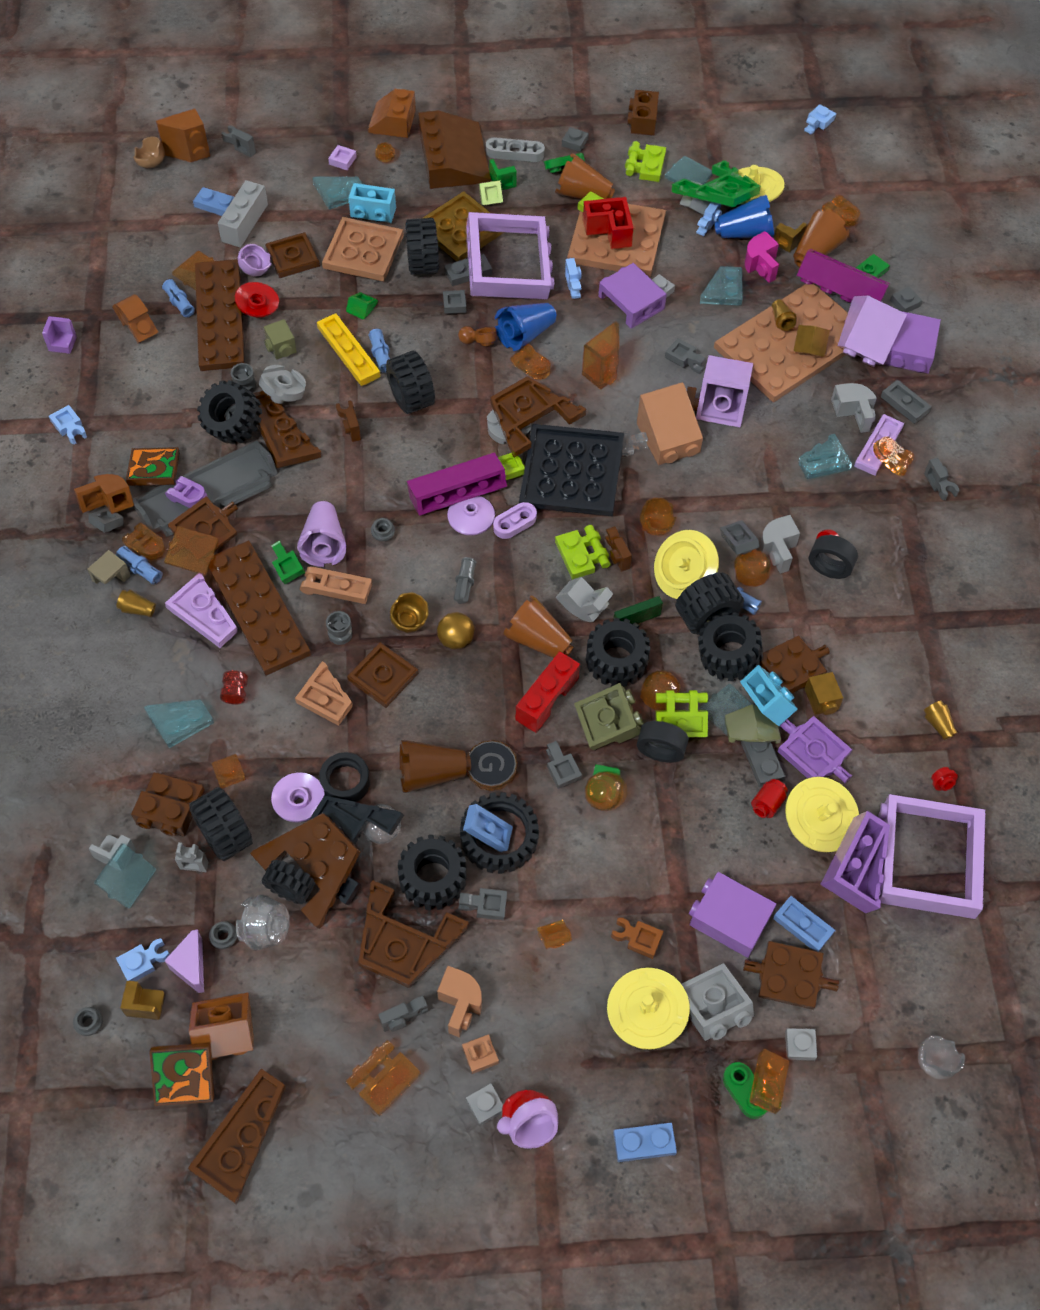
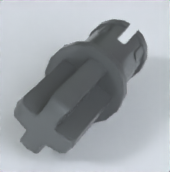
[454,557,477,604]

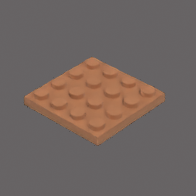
[567,204,666,277]

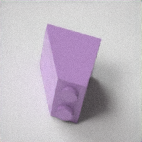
[838,296,907,367]
[696,355,753,427]

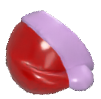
[497,1090,558,1149]

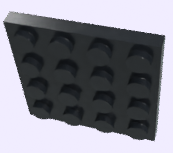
[519,424,624,517]

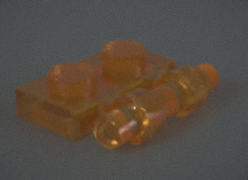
[345,1040,421,1117]

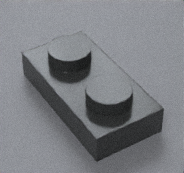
[444,254,492,286]
[881,380,932,424]
[720,520,760,555]
[741,741,785,788]

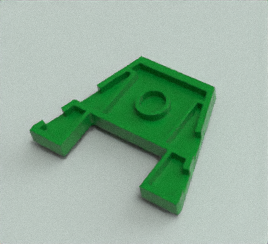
[671,160,761,207]

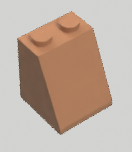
[637,382,703,465]

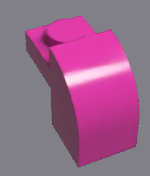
[744,231,779,283]

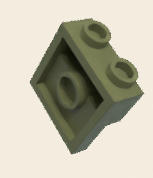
[574,683,644,750]

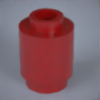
[751,779,788,818]

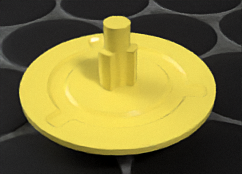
[738,165,784,205]
[654,530,719,599]
[785,777,859,852]
[607,968,690,1049]

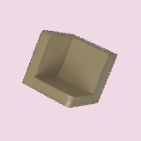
[87,550,131,584]

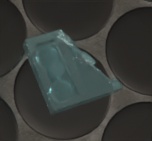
[313,177,362,210]
[700,266,743,306]
[798,434,852,479]
[144,699,214,748]

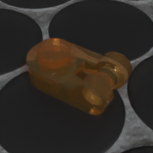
[822,195,860,226]
[510,344,551,380]
[873,436,915,476]
[122,523,165,560]

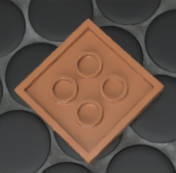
[322,217,403,281]

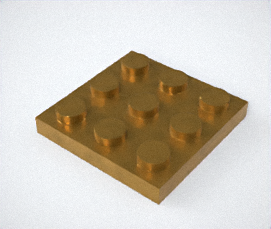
[423,191,504,261]

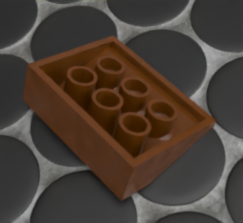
[418,110,491,189]

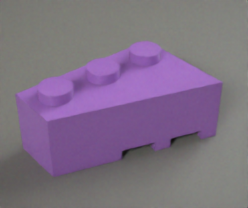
[820,811,890,913]

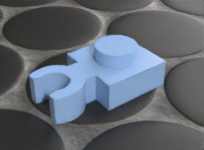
[696,202,722,236]
[565,258,581,299]
[49,405,87,444]
[116,939,170,981]

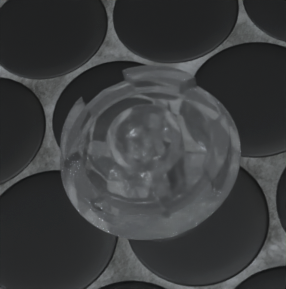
[236,895,290,951]

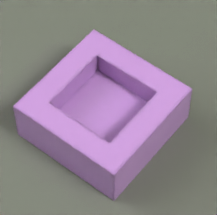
[328,145,357,170]

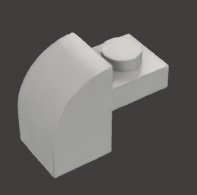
[831,383,877,433]
[759,515,800,574]
[556,577,613,622]

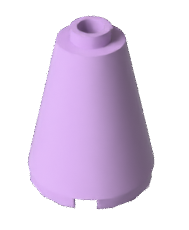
[297,501,346,567]

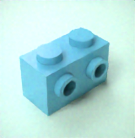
[348,183,396,223]
[740,665,797,726]

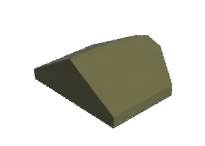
[724,704,781,744]

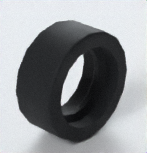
[808,535,859,579]
[636,721,689,763]
[319,752,370,802]

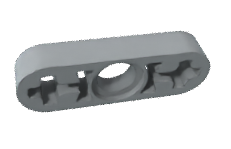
[486,138,545,162]

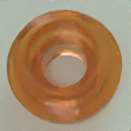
[375,142,395,162]

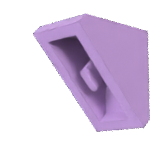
[165,930,204,993]

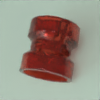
[220,670,248,705]

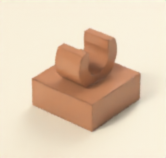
[462,1034,499,1074]

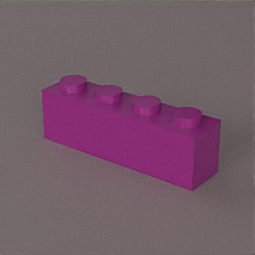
[797,249,890,303]
[407,452,507,516]

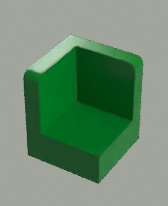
[489,159,517,190]

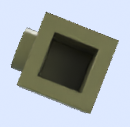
[264,319,297,360]

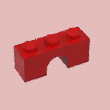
[515,651,580,733]

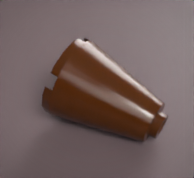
[399,740,471,793]

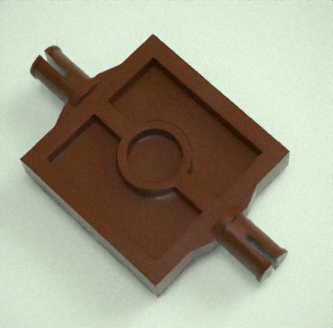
[166,496,238,563]
[759,635,830,693]
[743,941,839,1010]

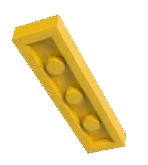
[317,313,381,386]

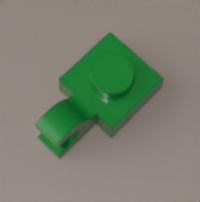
[271,540,305,585]

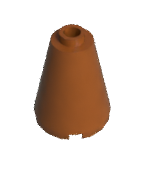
[555,153,615,199]
[793,209,850,267]
[503,595,574,658]

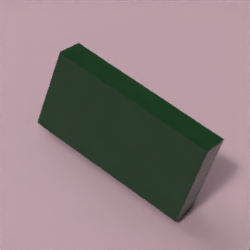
[613,596,663,625]

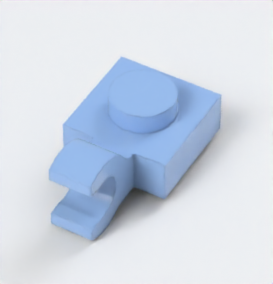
[804,105,836,134]

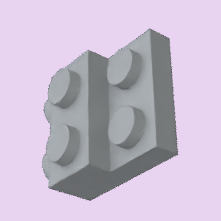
[681,963,754,1041]

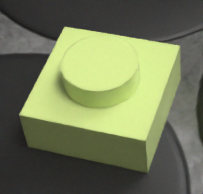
[479,181,503,205]

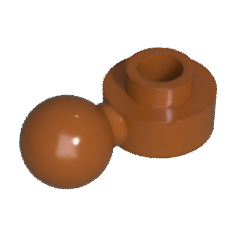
[458,326,498,346]

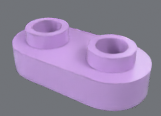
[493,502,537,539]

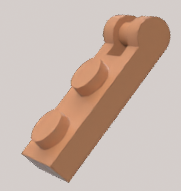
[300,566,372,604]

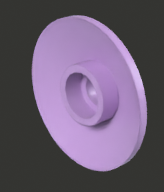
[448,496,495,535]
[271,773,325,822]

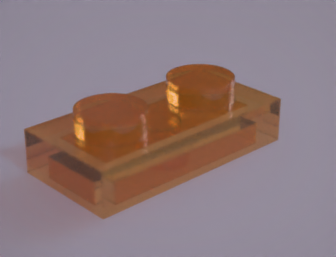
[749,1049,789,1114]

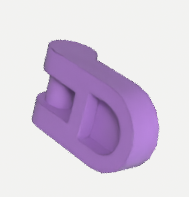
[165,476,208,508]

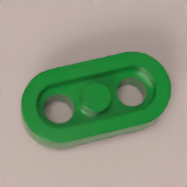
[544,153,585,173]
[723,1062,770,1119]

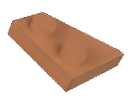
[295,661,353,726]

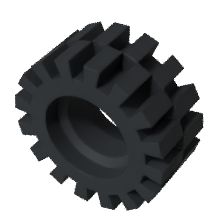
[261,860,315,904]

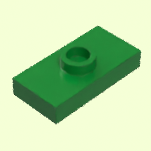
[856,254,890,278]

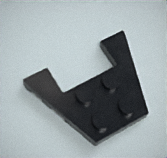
[308,795,404,906]

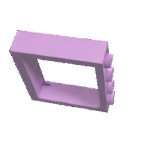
[466,212,554,299]
[879,794,985,919]

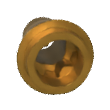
[772,299,797,331]
[116,589,156,617]
[924,700,957,740]

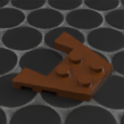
[490,376,586,458]
[250,813,361,929]
[358,880,469,988]

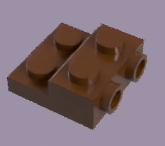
[131,772,204,837]

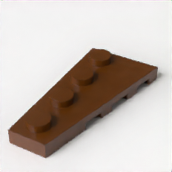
[253,391,321,468]
[188,1069,286,1205]

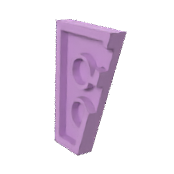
[165,572,237,648]

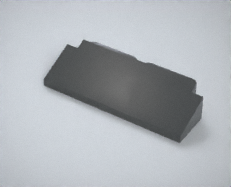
[133,441,278,537]

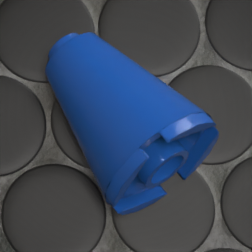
[714,195,774,238]
[495,303,557,351]

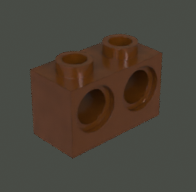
[627,90,659,135]

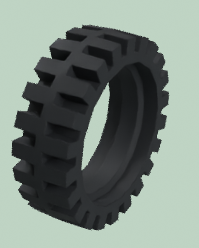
[460,792,539,874]

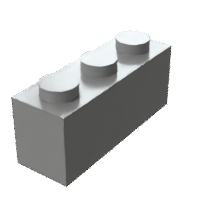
[217,180,268,248]

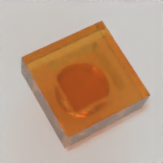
[212,754,246,789]
[537,920,572,949]

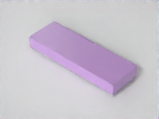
[854,414,904,476]

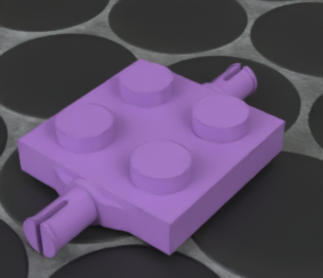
[778,716,852,784]

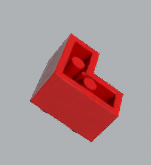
[583,197,634,249]

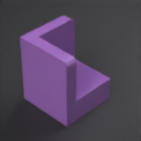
[42,316,77,354]

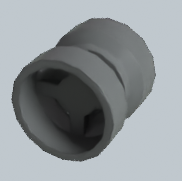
[231,363,256,393]
[326,611,353,645]

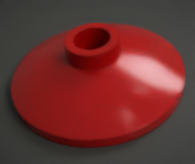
[235,282,279,317]

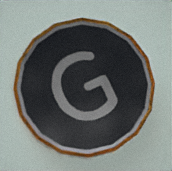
[466,740,517,791]

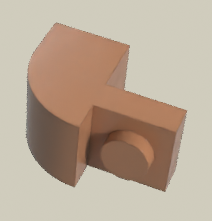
[437,966,482,1037]

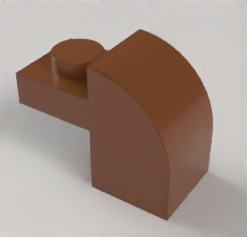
[112,294,158,343]
[74,474,134,514]

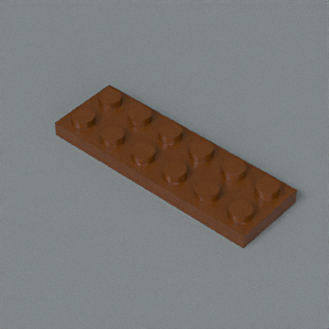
[195,259,245,371]
[205,540,311,676]

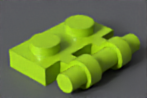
[625,141,666,182]
[555,525,611,580]
[655,690,708,737]

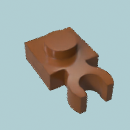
[611,918,664,959]

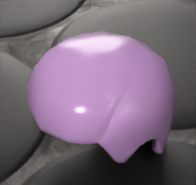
[238,244,272,277]

